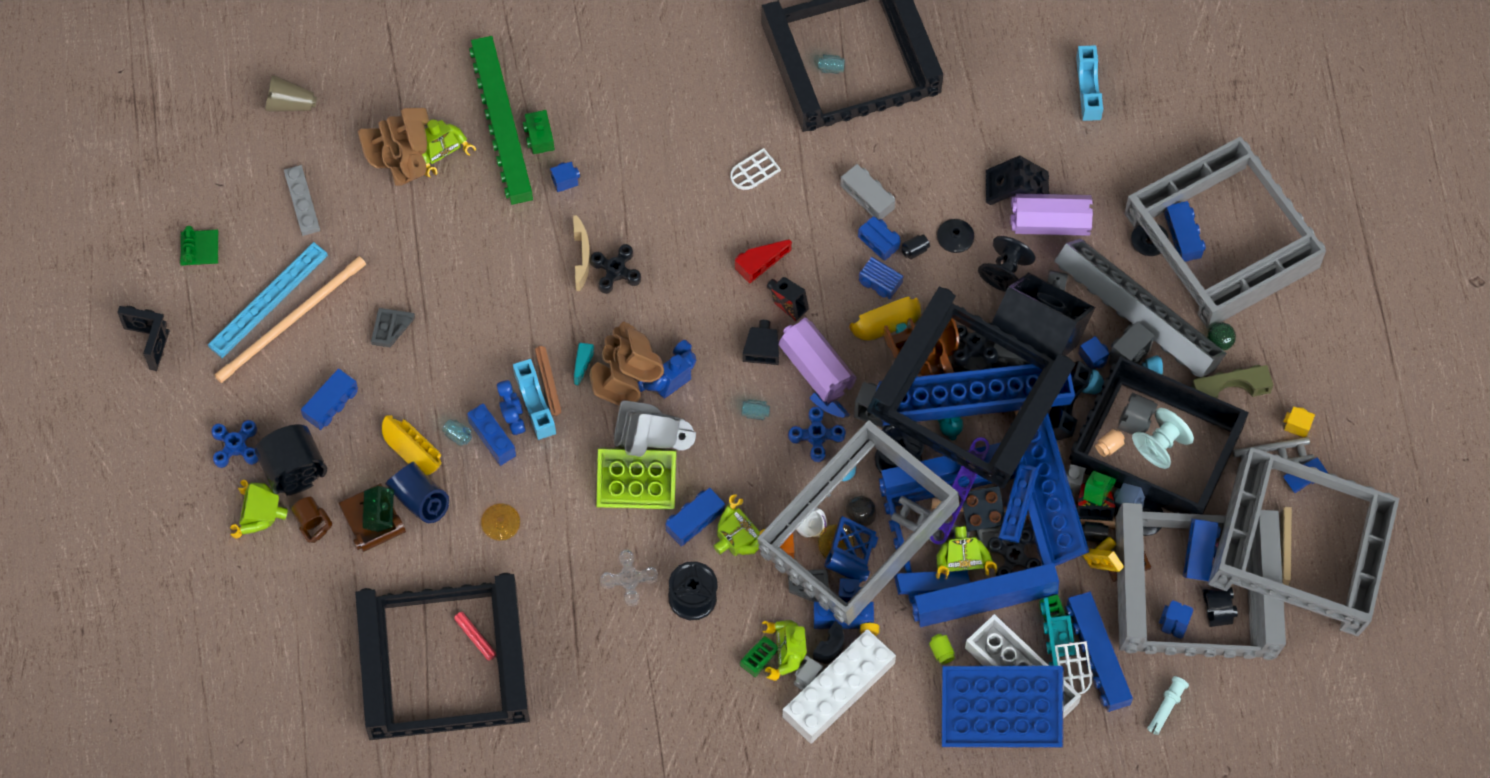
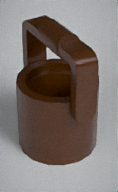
[291,496,332,543]

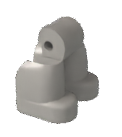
[614,400,696,457]

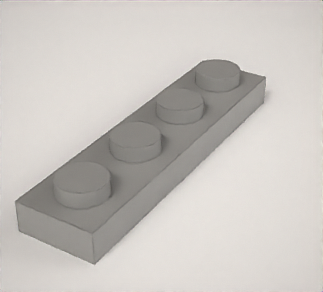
[284,165,320,236]

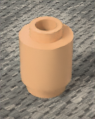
[1095,429,1125,457]

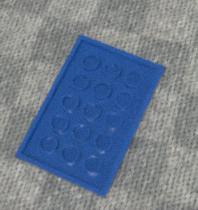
[942,666,1064,748]

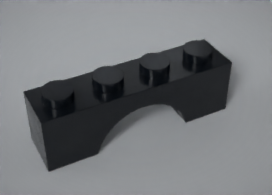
[1049,361,1093,440]

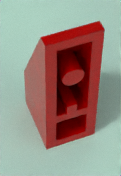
[735,239,792,284]

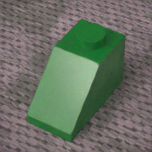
[1083,471,1116,506]

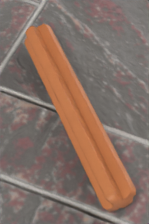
[535,346,561,416]

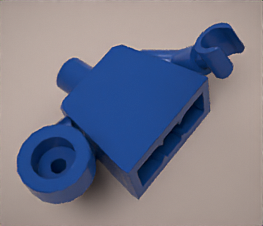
[638,340,697,399]

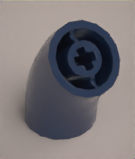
[385,461,449,524]

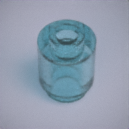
[818,54,845,74]
[742,399,770,420]
[442,419,472,446]

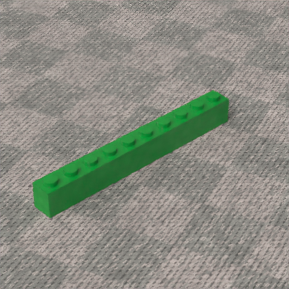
[469,36,533,205]

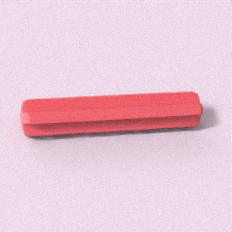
[454,612,496,661]

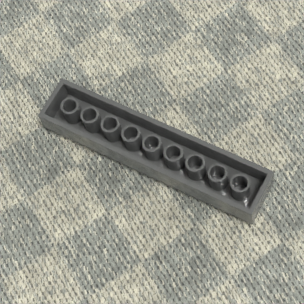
[1055,238,1227,377]

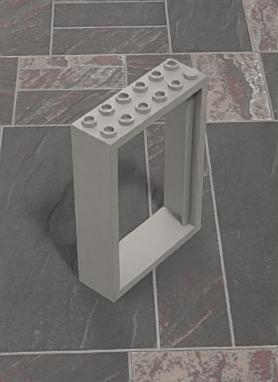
[757,420,959,625]

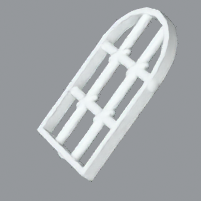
[731,148,781,190]
[1055,641,1093,694]

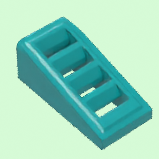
[574,343,594,386]

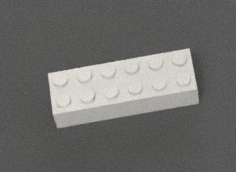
[965,614,1081,719]
[783,629,896,744]

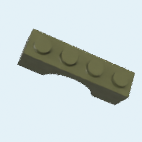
[1191,365,1274,398]

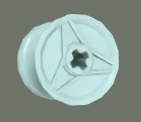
[1132,408,1194,469]

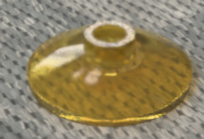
[481,504,520,541]
[818,524,855,559]

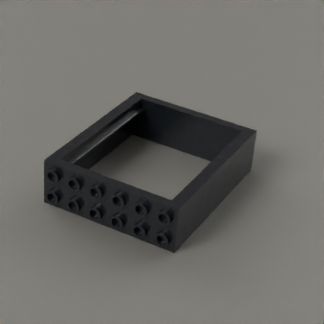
[1069,357,1249,515]

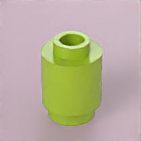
[929,634,955,665]

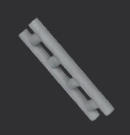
[1233,437,1315,469]
[890,496,970,546]

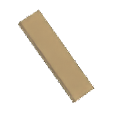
[1280,507,1292,586]

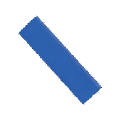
[999,464,1039,543]
[894,570,970,595]

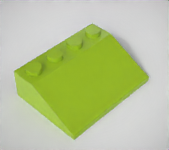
[597,447,677,509]

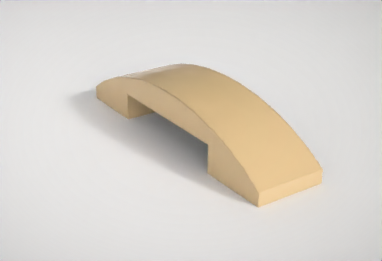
[573,215,590,291]

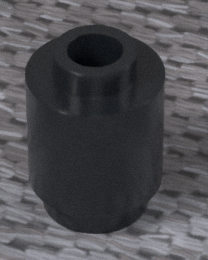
[901,234,930,260]
[1082,521,1108,543]

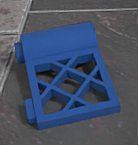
[824,516,878,583]

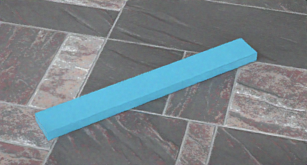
[208,242,328,358]

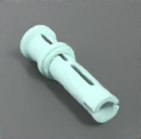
[1147,676,1189,735]

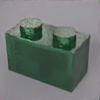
[363,486,394,532]

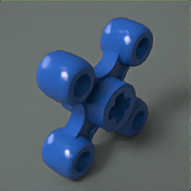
[497,380,526,435]
[788,406,846,462]
[211,420,258,468]

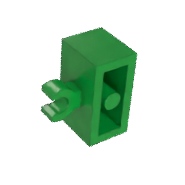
[522,110,555,155]

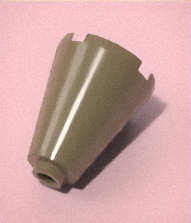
[265,75,317,112]

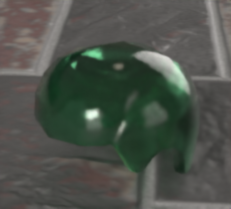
[1207,322,1236,351]

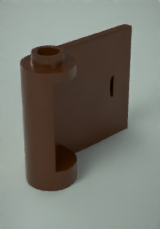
[339,483,406,552]

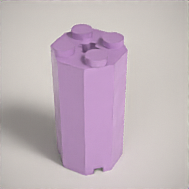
[1010,194,1093,235]
[778,318,857,403]

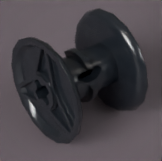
[978,236,1036,292]
[874,425,924,473]
[668,561,718,621]

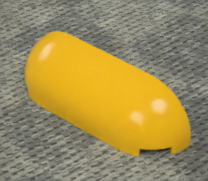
[849,297,921,341]
[382,415,442,475]

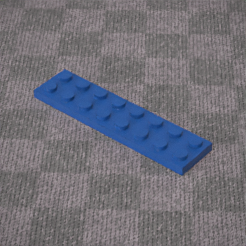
[1023,413,1089,566]

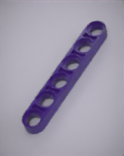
[930,437,990,544]

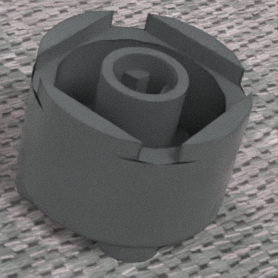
[1117,392,1158,435]

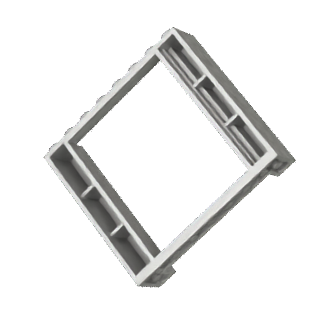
[1124,136,1326,329]
[1208,447,1399,636]
[1115,503,1286,660]

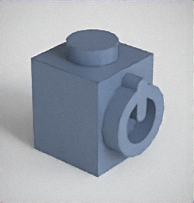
[1113,483,1145,511]

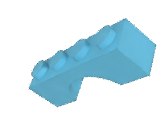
[1076,45,1103,121]
[513,359,556,440]

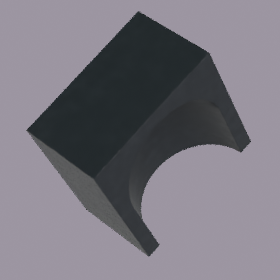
[991,272,1096,361]

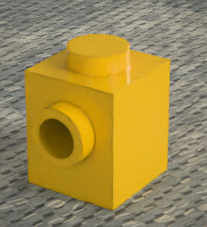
[1283,406,1315,438]

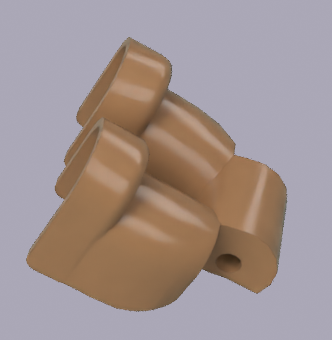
[358,108,429,186]
[590,322,664,406]

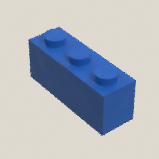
[1164,201,1206,262]
[301,368,358,430]
[467,403,516,466]
[665,488,725,547]
[1183,518,1220,581]
[813,602,874,629]

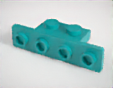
[1040,597,1076,666]

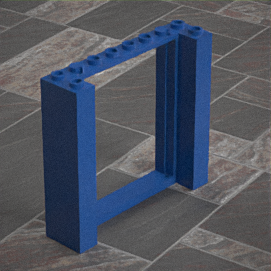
[879,442,1059,628]

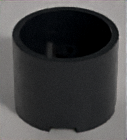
[255,424,327,496]

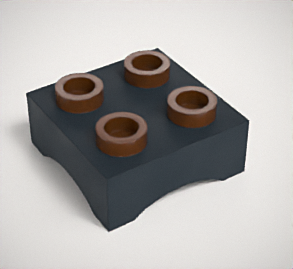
[963,486,1005,532]

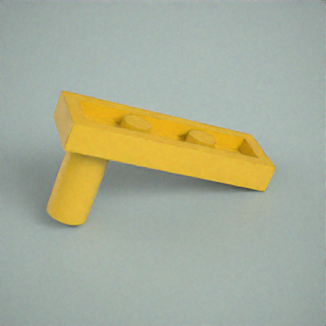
[1082,537,1124,572]

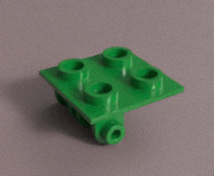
[180,226,219,266]

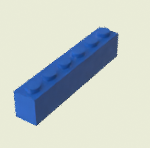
[1065,591,1133,712]

